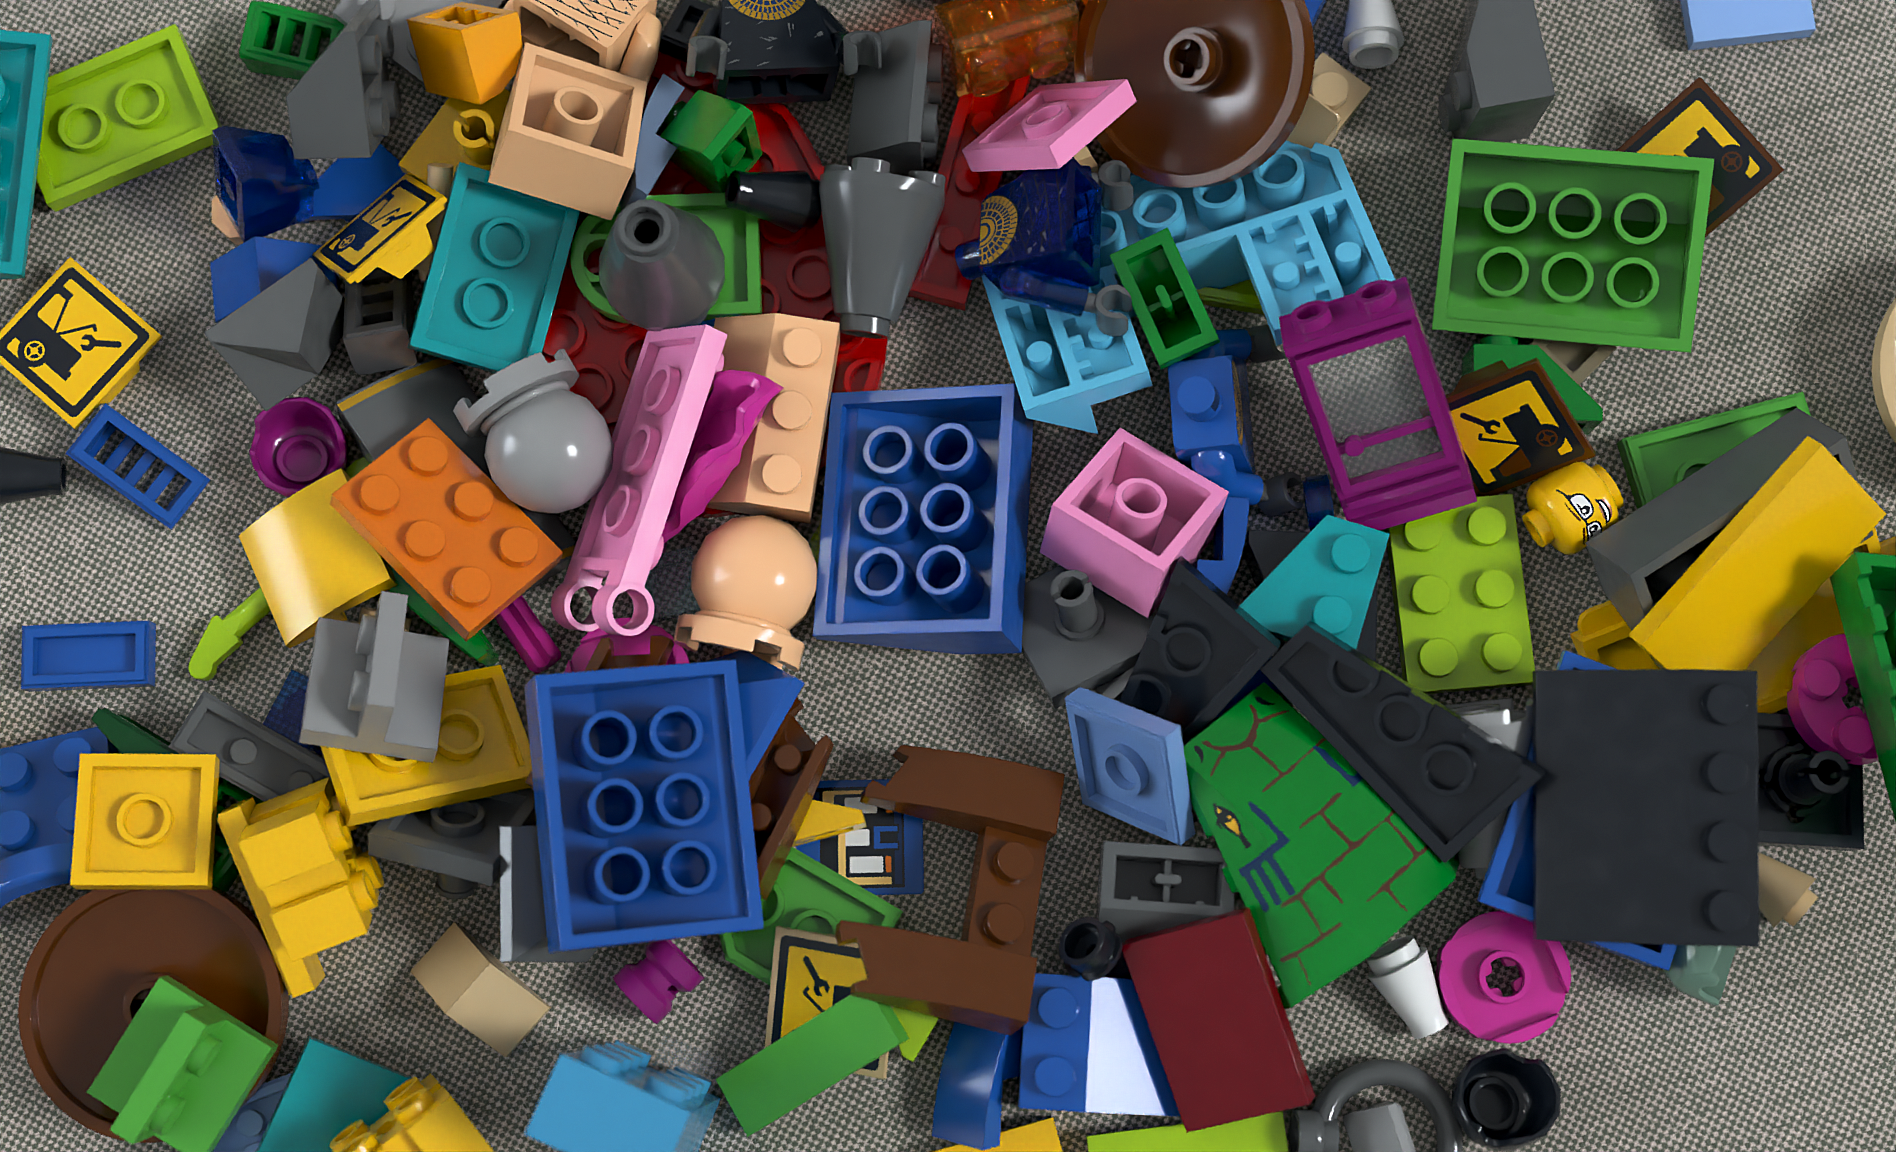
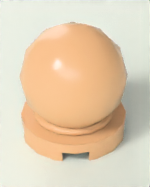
[673,515,817,672]

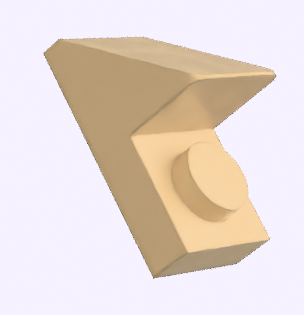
[1286,52,1372,148]

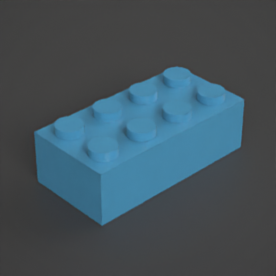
[524,1040,722,1152]

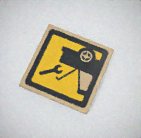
[765,926,893,1080]

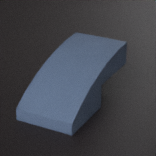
[620,74,685,211]

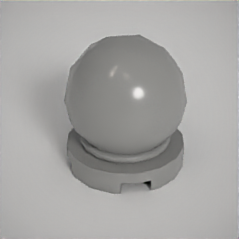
[453,349,614,514]

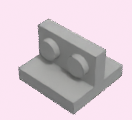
[299,591,450,763]

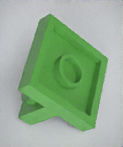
[87,975,279,1152]

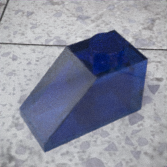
[212,126,319,243]

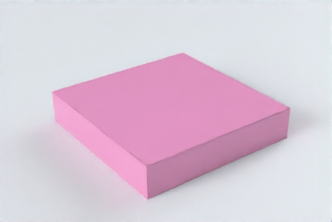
[962,79,1136,172]

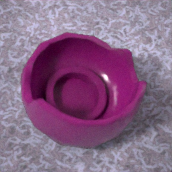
[249,397,349,498]

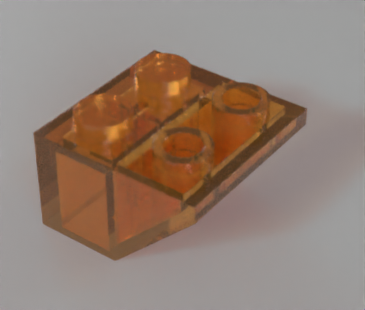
[934,0,1079,97]

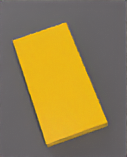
[1628,436,1886,670]

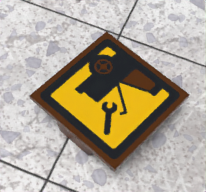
[1616,77,1784,238]
[1419,358,1596,497]

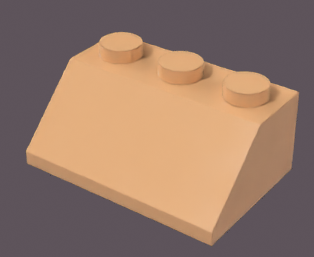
[705,313,840,524]

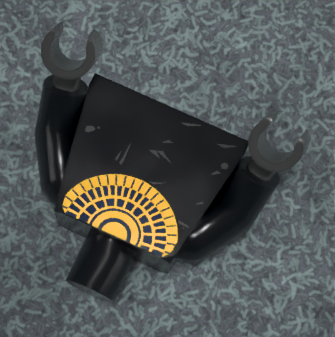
[685,0,882,105]

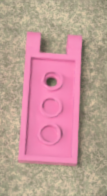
[551,324,728,636]

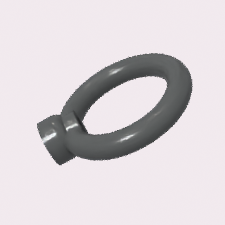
[1289,1059,1463,1152]

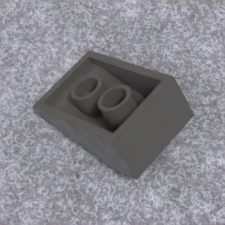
[1438,0,1555,142]

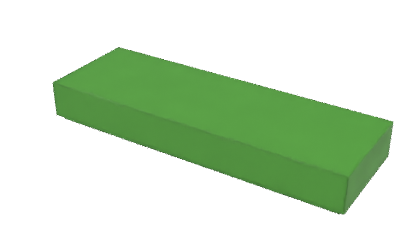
[715,994,910,1137]

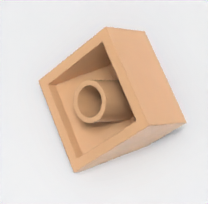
[488,42,647,220]

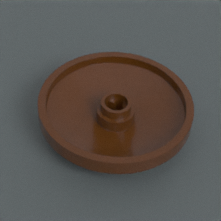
[1074,0,1315,188]
[18,886,289,1143]

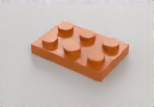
[330,418,564,641]

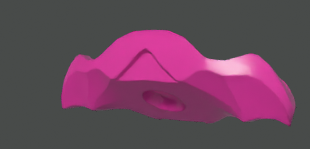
[662,370,784,554]

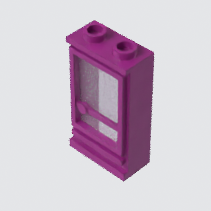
[1279,277,1477,531]

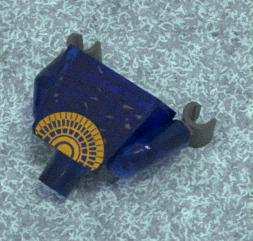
[955,157,1133,336]

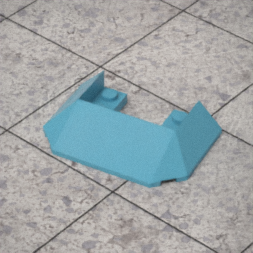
[981,141,1395,434]

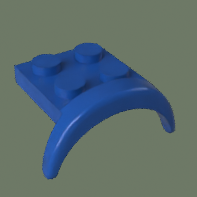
[0,726,117,908]

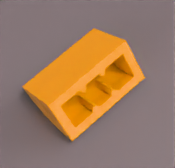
[406,2,522,105]

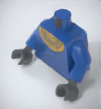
[1168,324,1303,517]

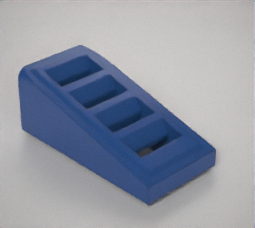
[66,403,211,530]

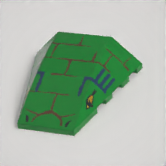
[1183,682,1459,1010]

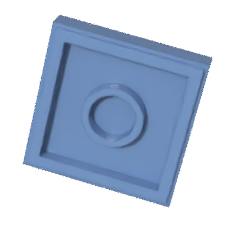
[1065,687,1195,846]

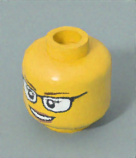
[1522,462,1624,555]

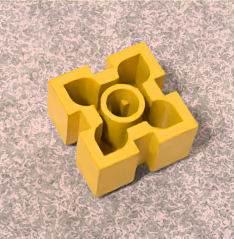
[237,777,384,963]
[329,1074,494,1152]

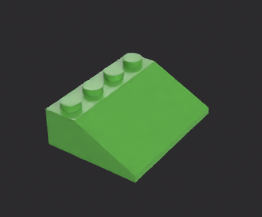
[1432,138,1714,353]

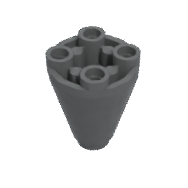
[819,157,946,339]
[599,199,725,331]

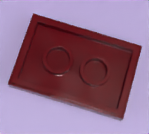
[1122,907,1315,1133]

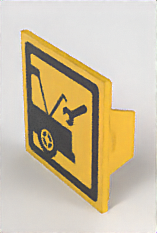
[312,174,448,284]
[0,257,162,430]

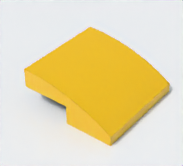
[239,468,398,648]

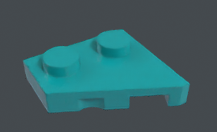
[1240,515,1390,649]

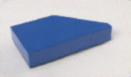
[285,144,405,224]

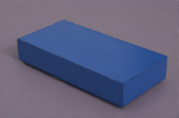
[21,621,156,692]

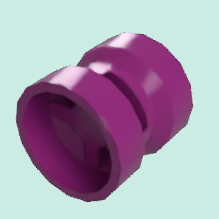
[612,940,705,1024]

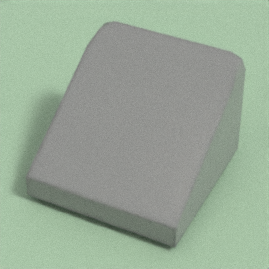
[1343,1101,1416,1152]

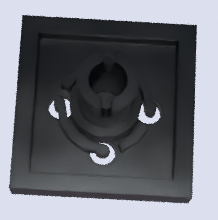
[1757,713,1864,851]

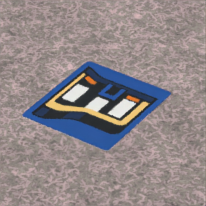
[795,779,924,895]

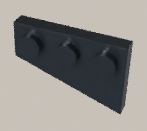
[1119,556,1281,745]

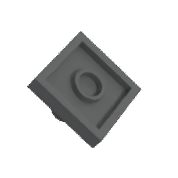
[1022,565,1154,709]
[368,789,537,899]

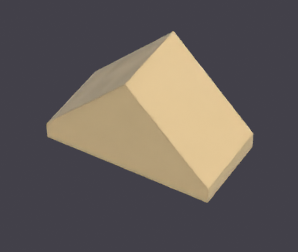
[410,922,551,1057]

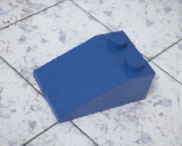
[1018,973,1181,1117]

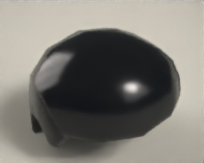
[1452,1048,1561,1152]

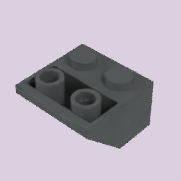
[286,0,401,159]
[846,20,944,177]
[1096,841,1235,979]

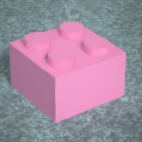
[1040,428,1229,618]

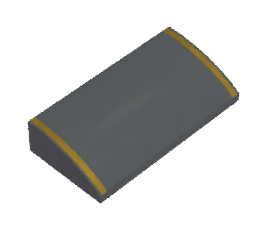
[336,357,576,595]

